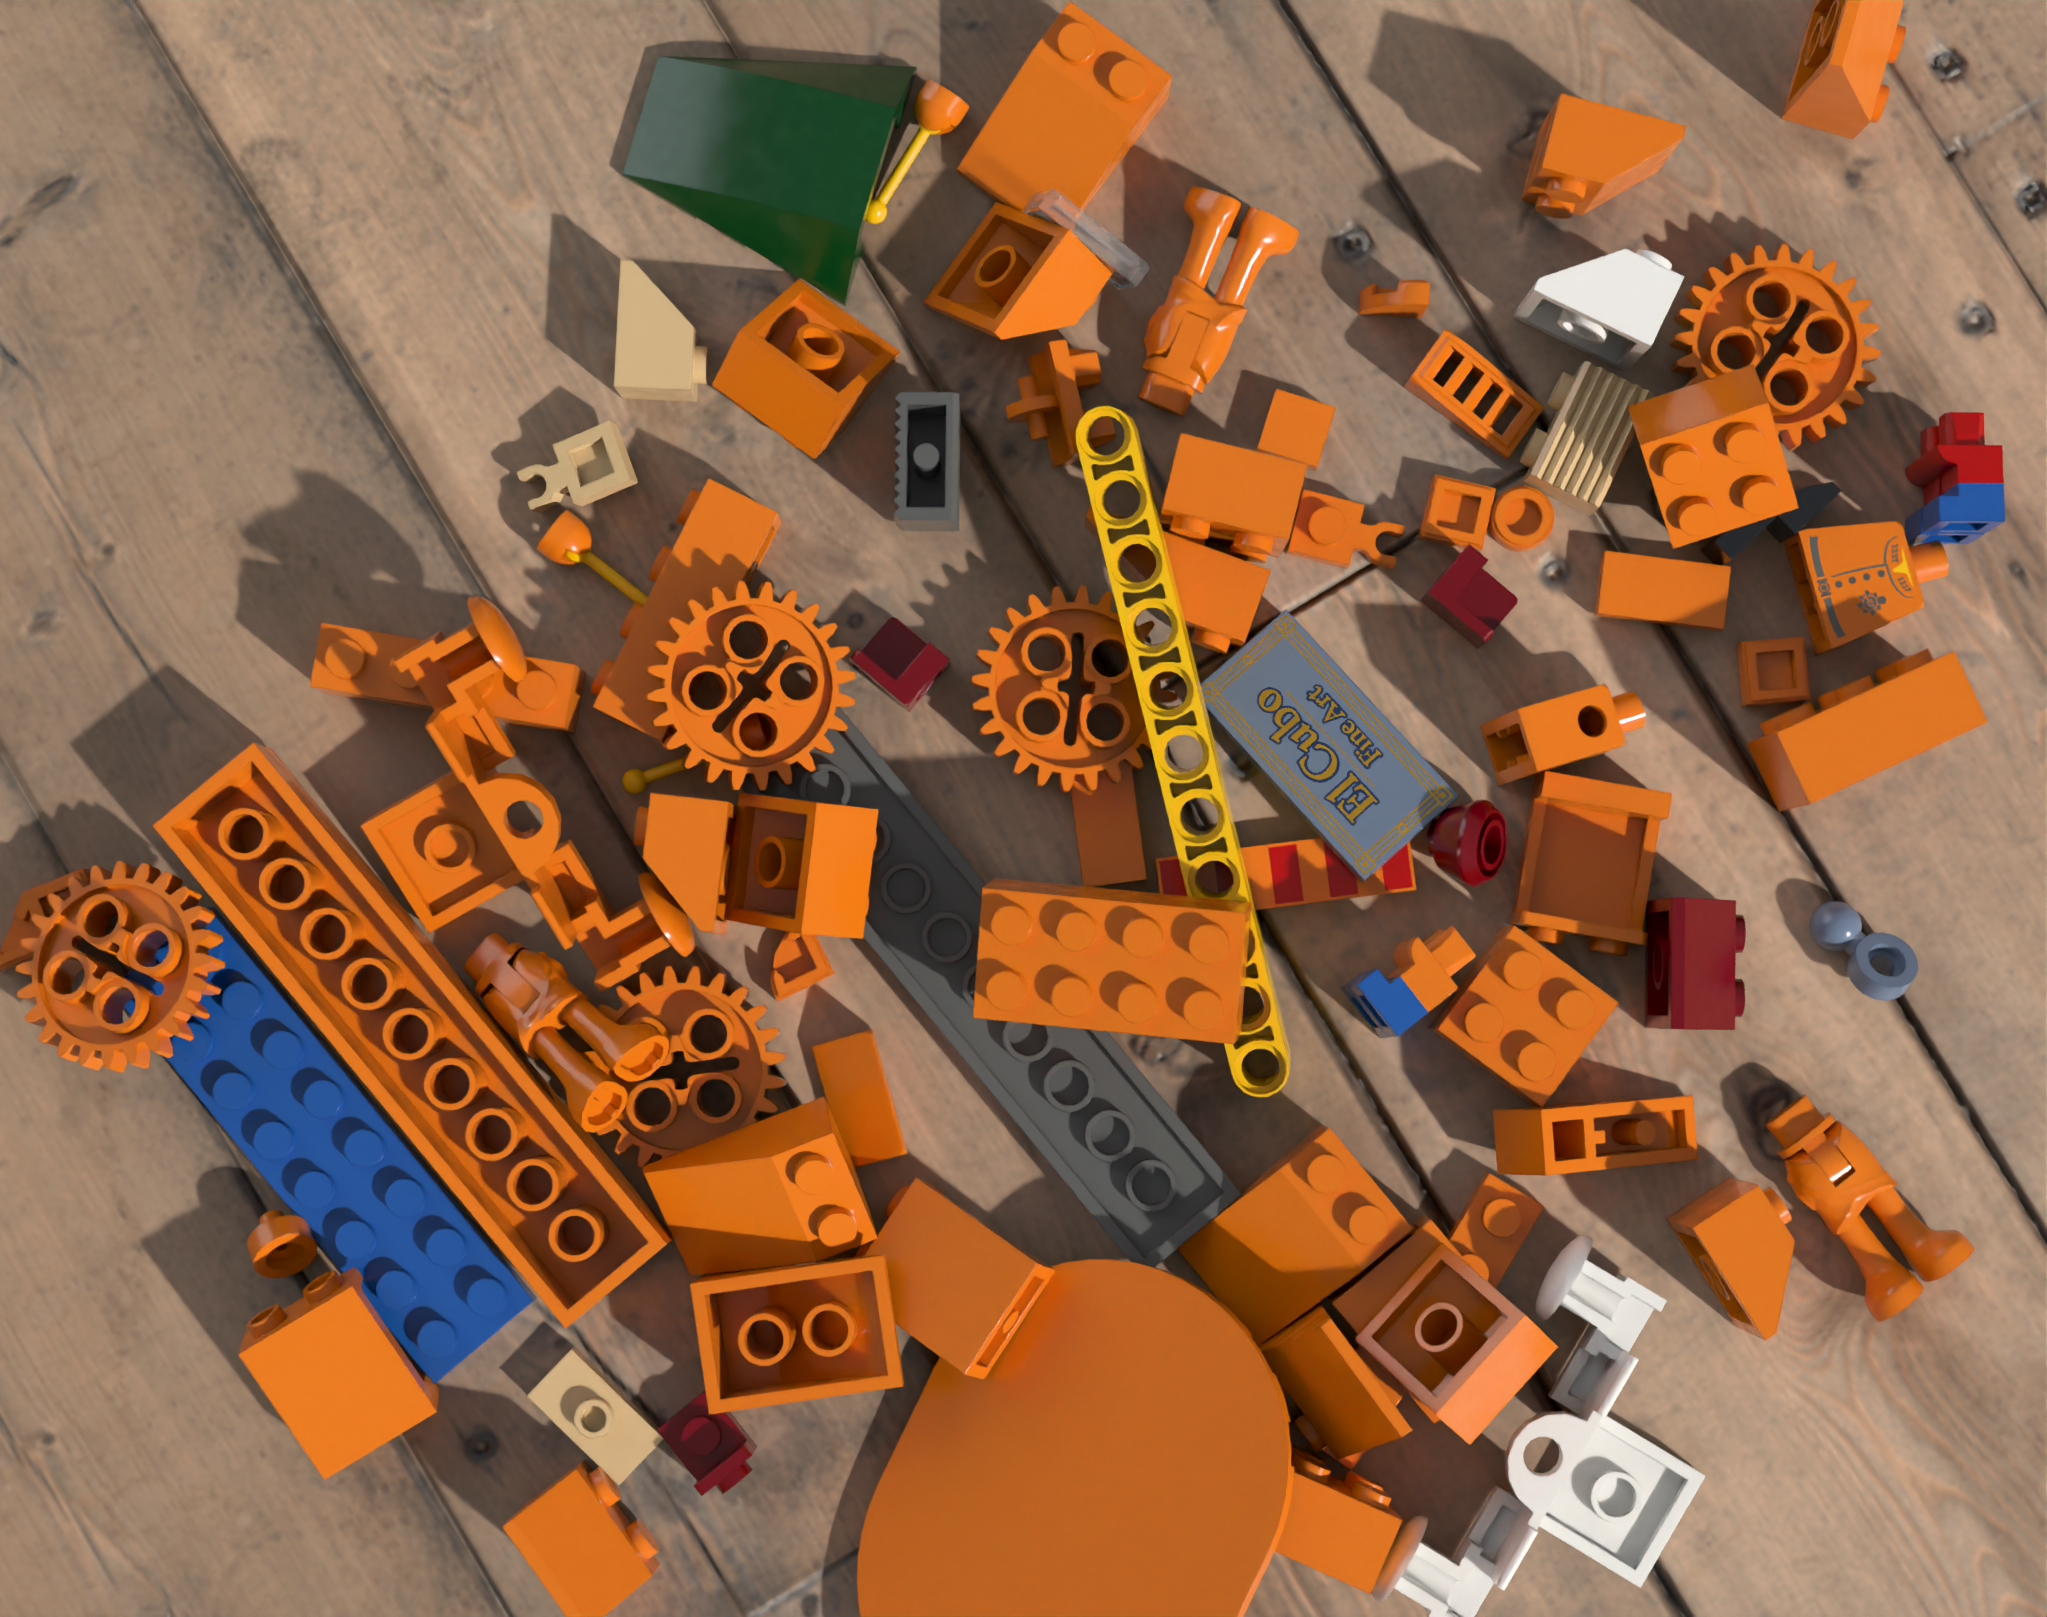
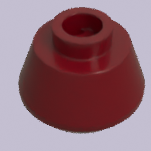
[1427,799,1508,887]

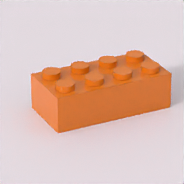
[973,878,1252,1044]

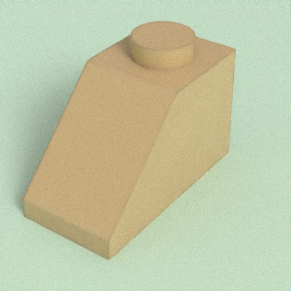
[614,260,710,402]

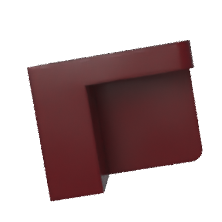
[1420,544,1518,649]
[849,617,950,712]

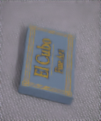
[1200,610,1459,883]

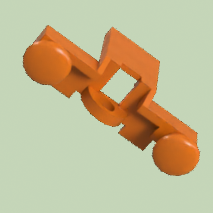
[361,596,695,993]

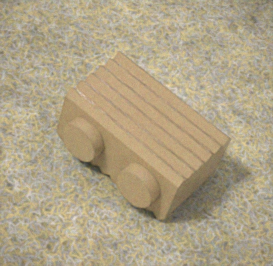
[1519,361,1654,516]

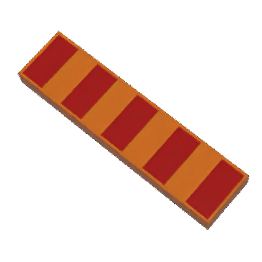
[1154,838,1416,910]

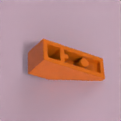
[1085,504,1271,654]
[1493,1096,1698,1176]

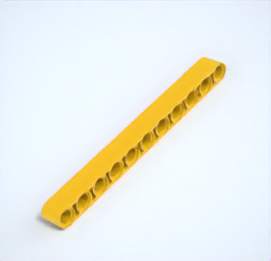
[1076,406,1291,1097]

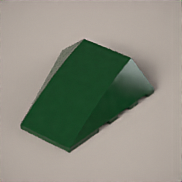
[623,56,917,306]

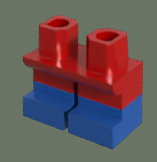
[1905,412,2005,544]

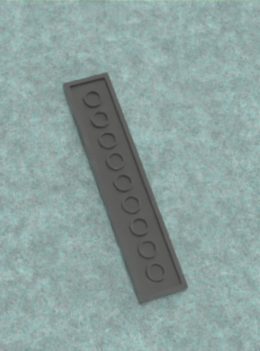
[740,707,1242,1267]

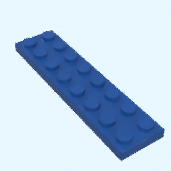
[124,907,537,1384]

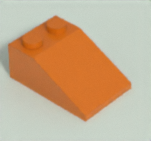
[1781,0,1906,139]
[957,1,1172,229]
[643,1096,878,1276]
[1177,1124,1413,1346]
[690,1254,904,1415]
[1258,1302,1412,1460]

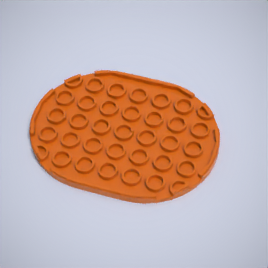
[857,1259,1294,1617]

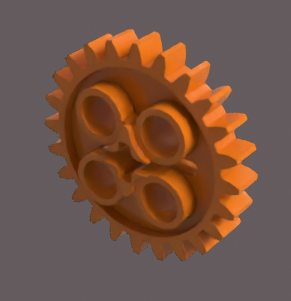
[1669,244,1881,451]
[644,581,856,791]
[970,585,1178,793]
[15,861,225,1073]
[580,966,787,1168]

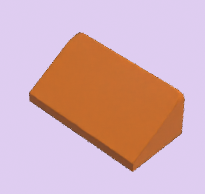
[812,1029,908,1167]

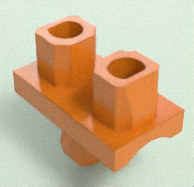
[1005,339,1116,468]

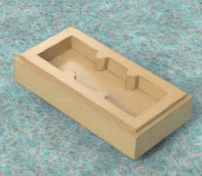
[527,1347,664,1485]

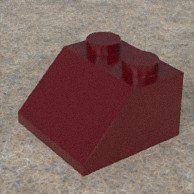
[1645,897,1746,1030]

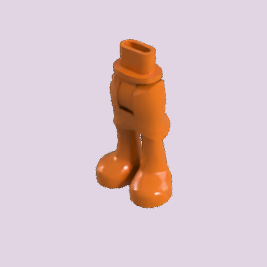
[1138,186,1300,417]
[464,932,669,1133]
[1765,1094,1975,1322]

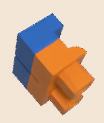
[1341,925,1476,1038]

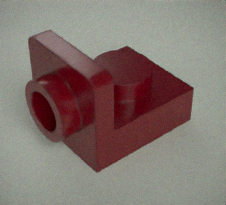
[657,1390,757,1496]

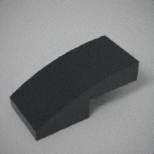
[1700,482,1841,565]

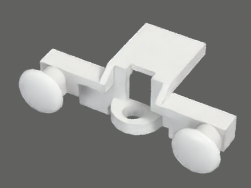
[1372,1235,1705,1617]

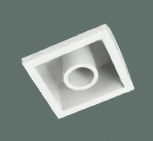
[1513,249,1684,372]

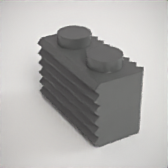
[893,392,961,532]

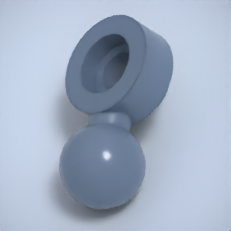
[1810,901,1918,1001]

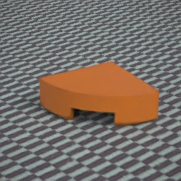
[1358,280,1430,318]
[770,931,835,1002]

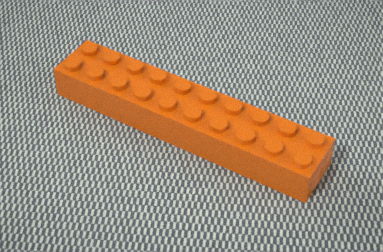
[152,742,674,1329]

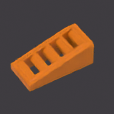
[1404,329,1545,460]

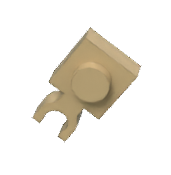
[517,421,638,513]

